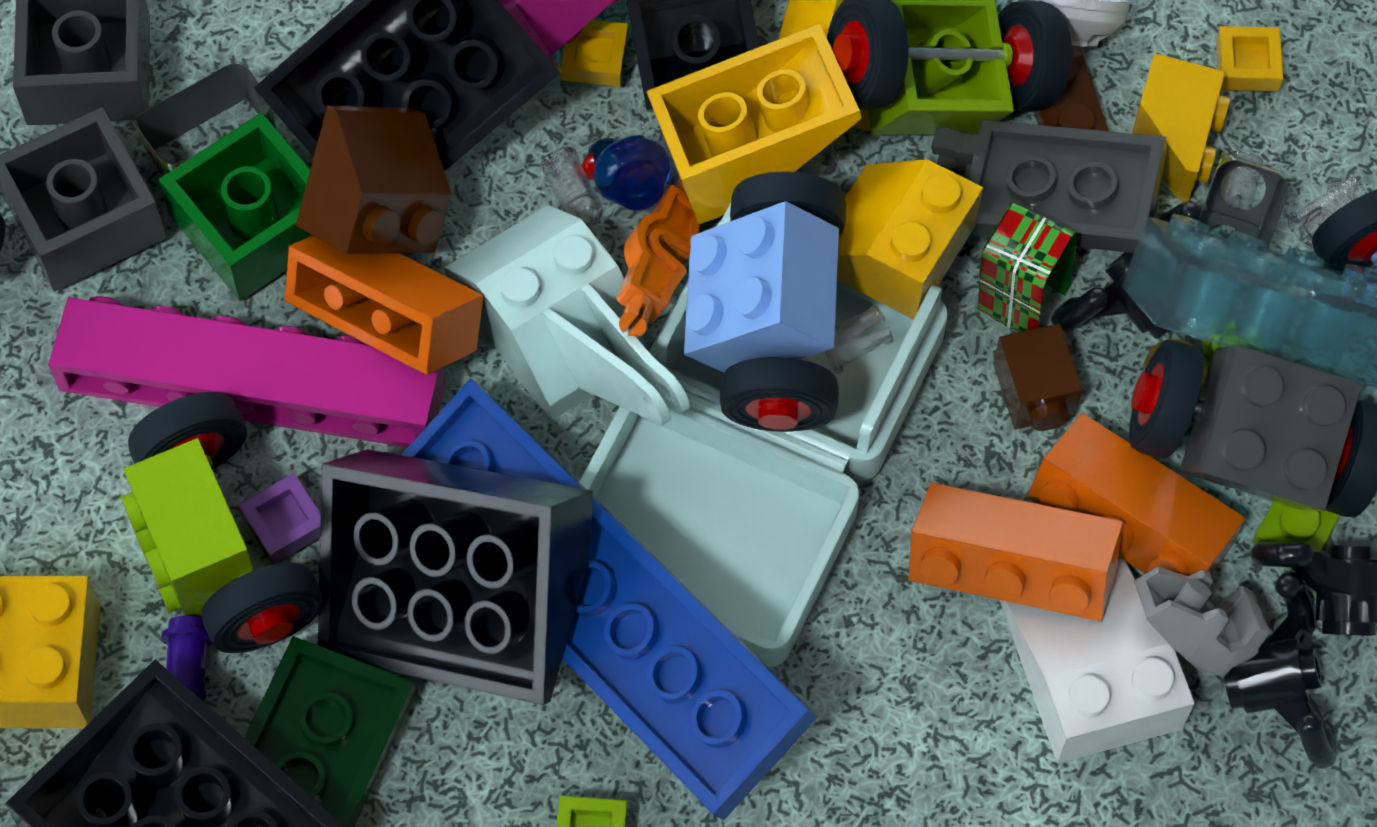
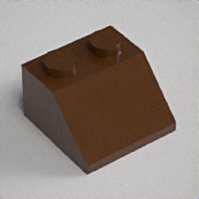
[295,106,451,254]

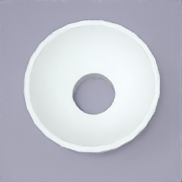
[1021,0,1130,47]

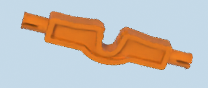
[617,178,700,337]

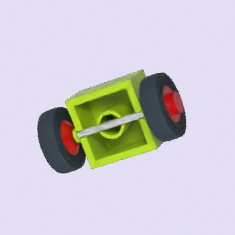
[827,0,1072,135]
[120,392,323,653]

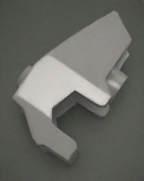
[1134,567,1270,677]

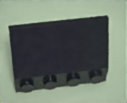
[254,0,562,171]
[318,449,593,705]
[5,659,345,827]

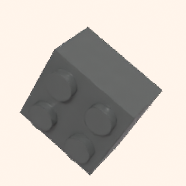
[13,0,150,125]
[0,107,167,292]

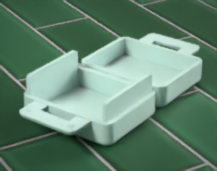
[580,203,948,667]

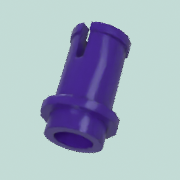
[161,616,213,701]

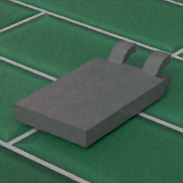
[931,120,1167,254]

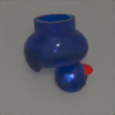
[581,135,671,211]

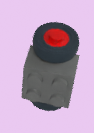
[1129,340,1377,517]

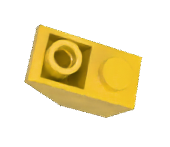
[1132,53,1230,201]

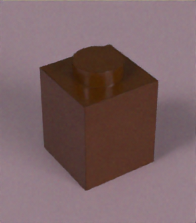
[993,324,1083,431]

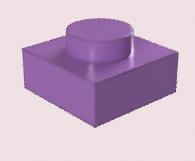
[238,473,321,565]

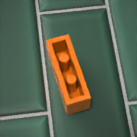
[284,236,483,375]
[1027,413,1246,576]
[908,482,1123,621]

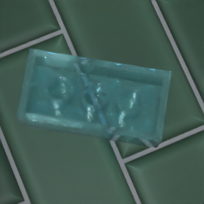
[1122,214,1377,388]

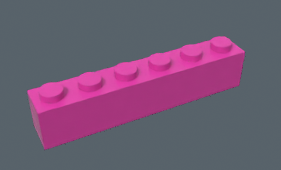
[48,296,445,448]

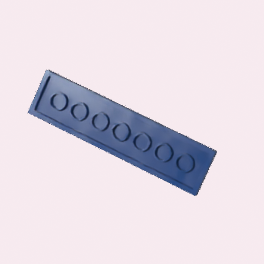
[401,378,818,820]

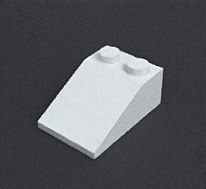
[1000,557,1195,764]

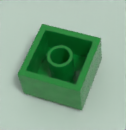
[158,112,313,301]

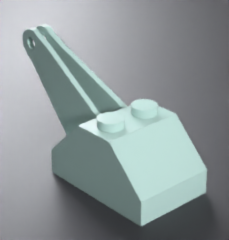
[444,205,690,426]

